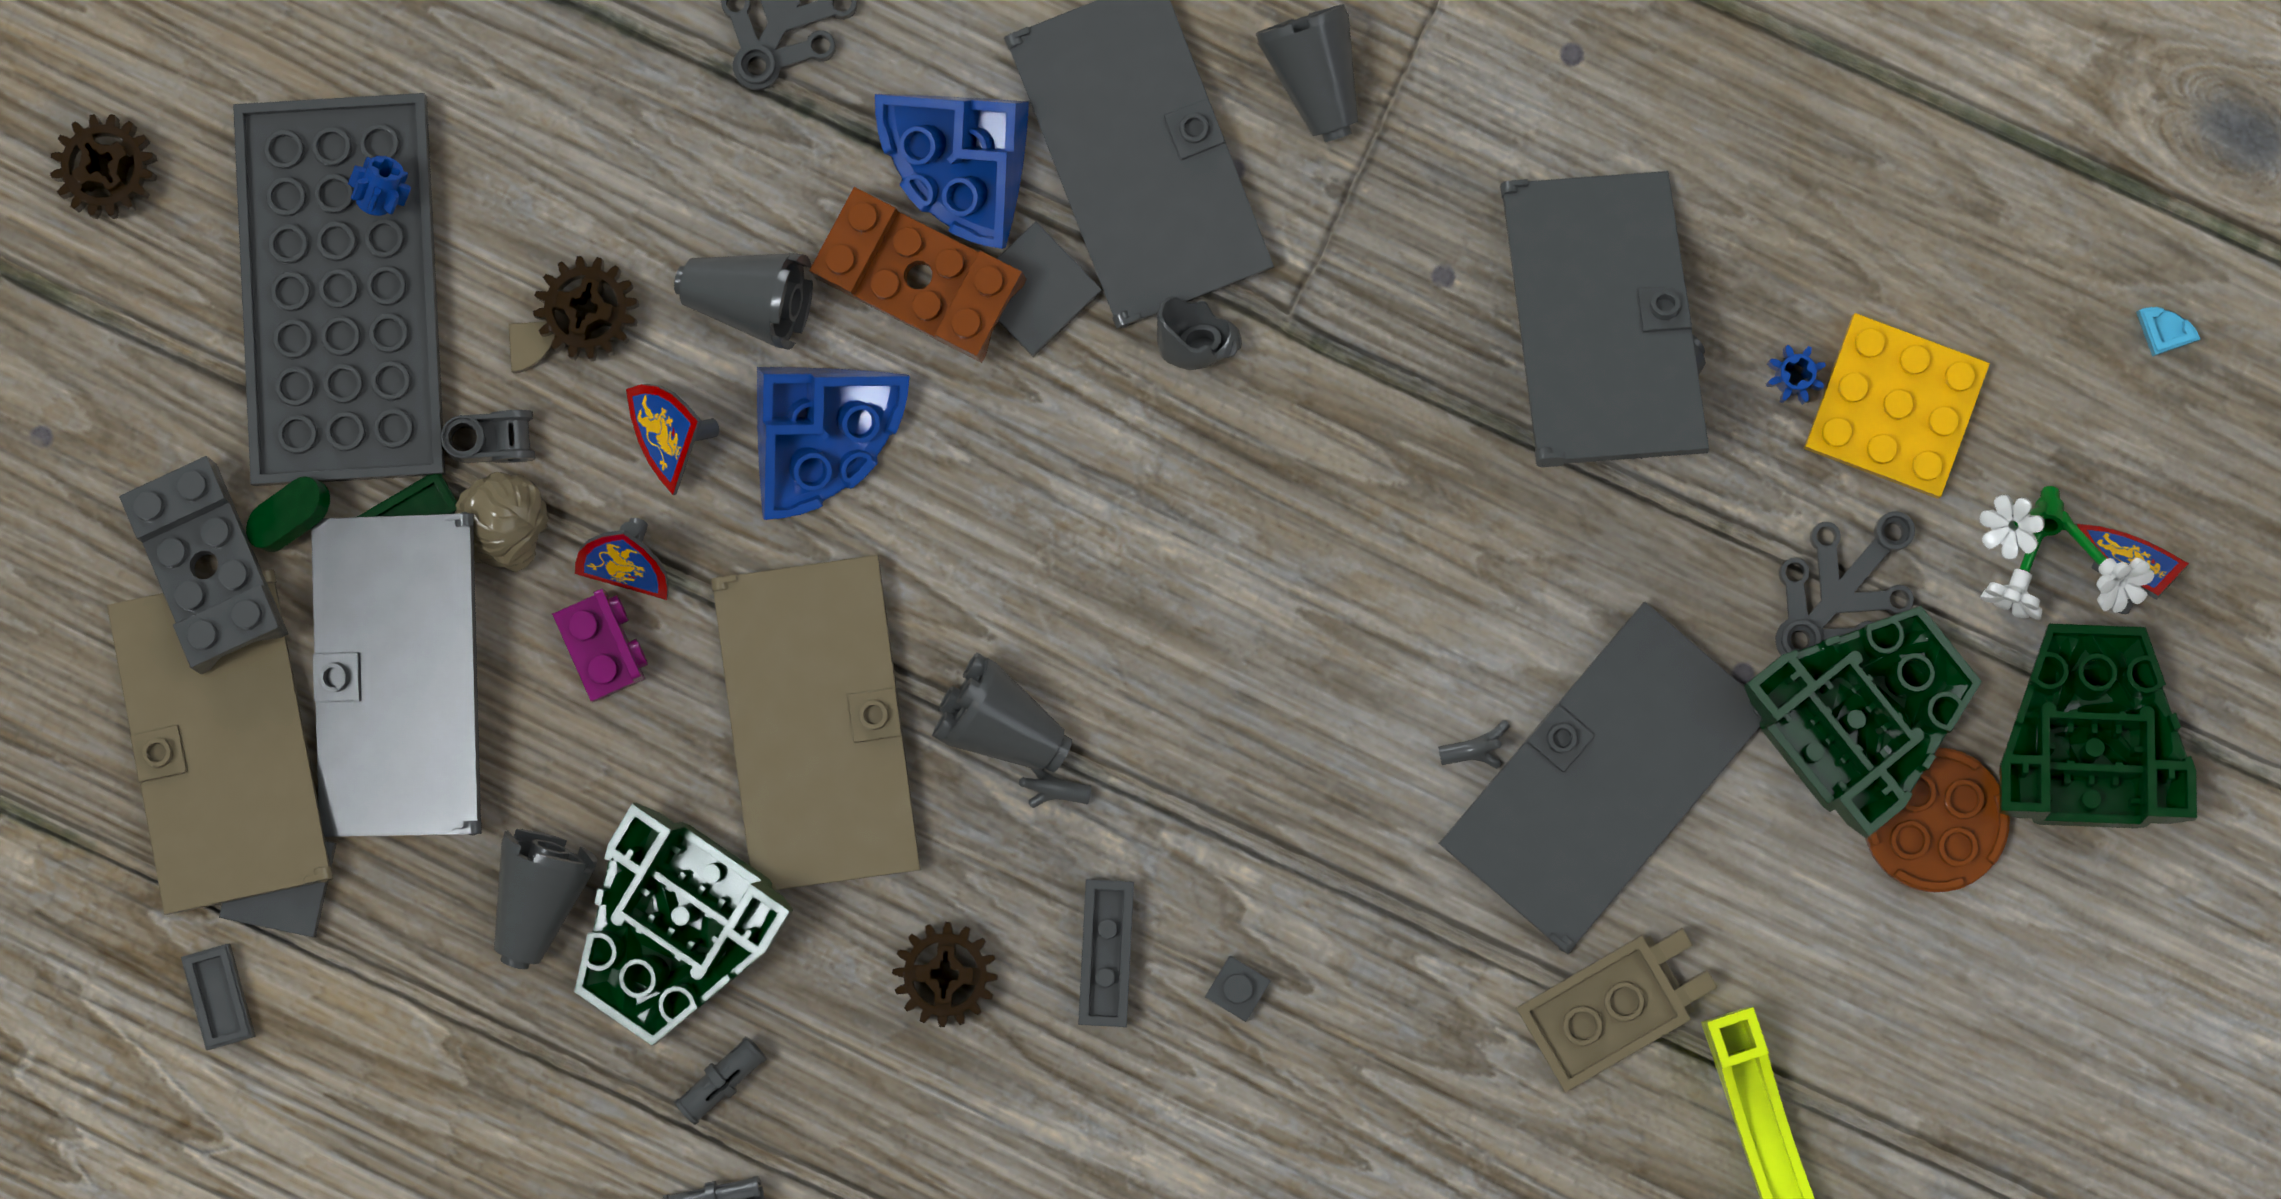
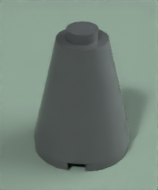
[1256,4,1358,142]
[674,253,813,350]
[494,829,598,969]

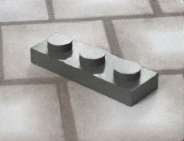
[1078,879,1134,1027]

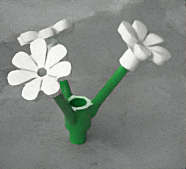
[1980,486,2154,620]

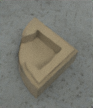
[509,321,558,373]

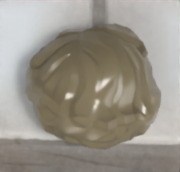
[455,472,548,572]

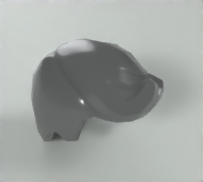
[1157,296,1242,370]

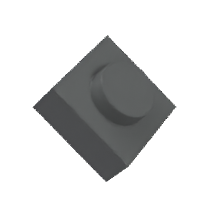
[1205,956,1271,1022]

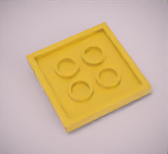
[1803,313,1990,499]

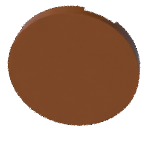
[1865,747,2010,893]

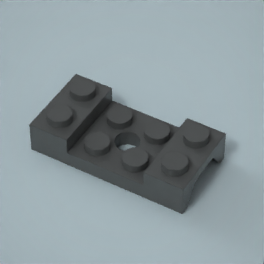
[119,456,288,674]

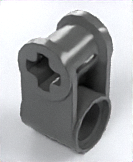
[441,410,536,464]

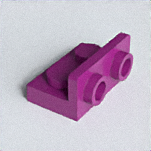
[552,589,648,703]

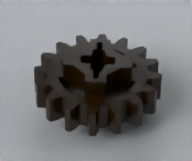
[50,114,157,219]
[533,256,639,362]
[892,922,998,1027]

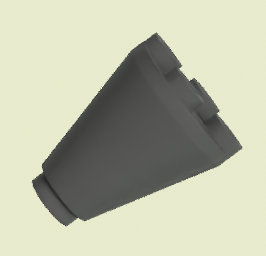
[932,653,1072,773]

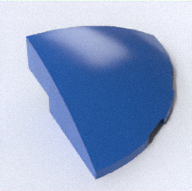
[875,94,1029,249]
[757,367,910,520]

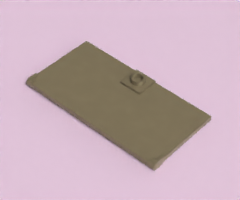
[711,555,921,891]
[107,569,333,915]

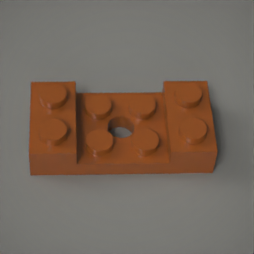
[809,187,1027,363]

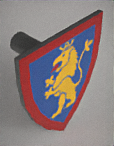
[626,384,719,495]
[575,518,669,600]
[2076,524,2189,615]

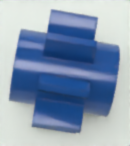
[348,156,411,216]
[1766,345,1826,405]

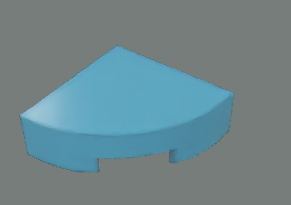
[2136,307,2201,357]

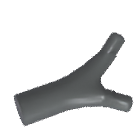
[1438,720,1510,769]
[1019,768,1091,808]

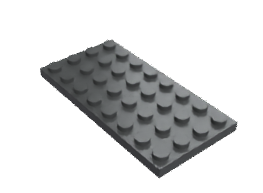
[233,93,446,486]

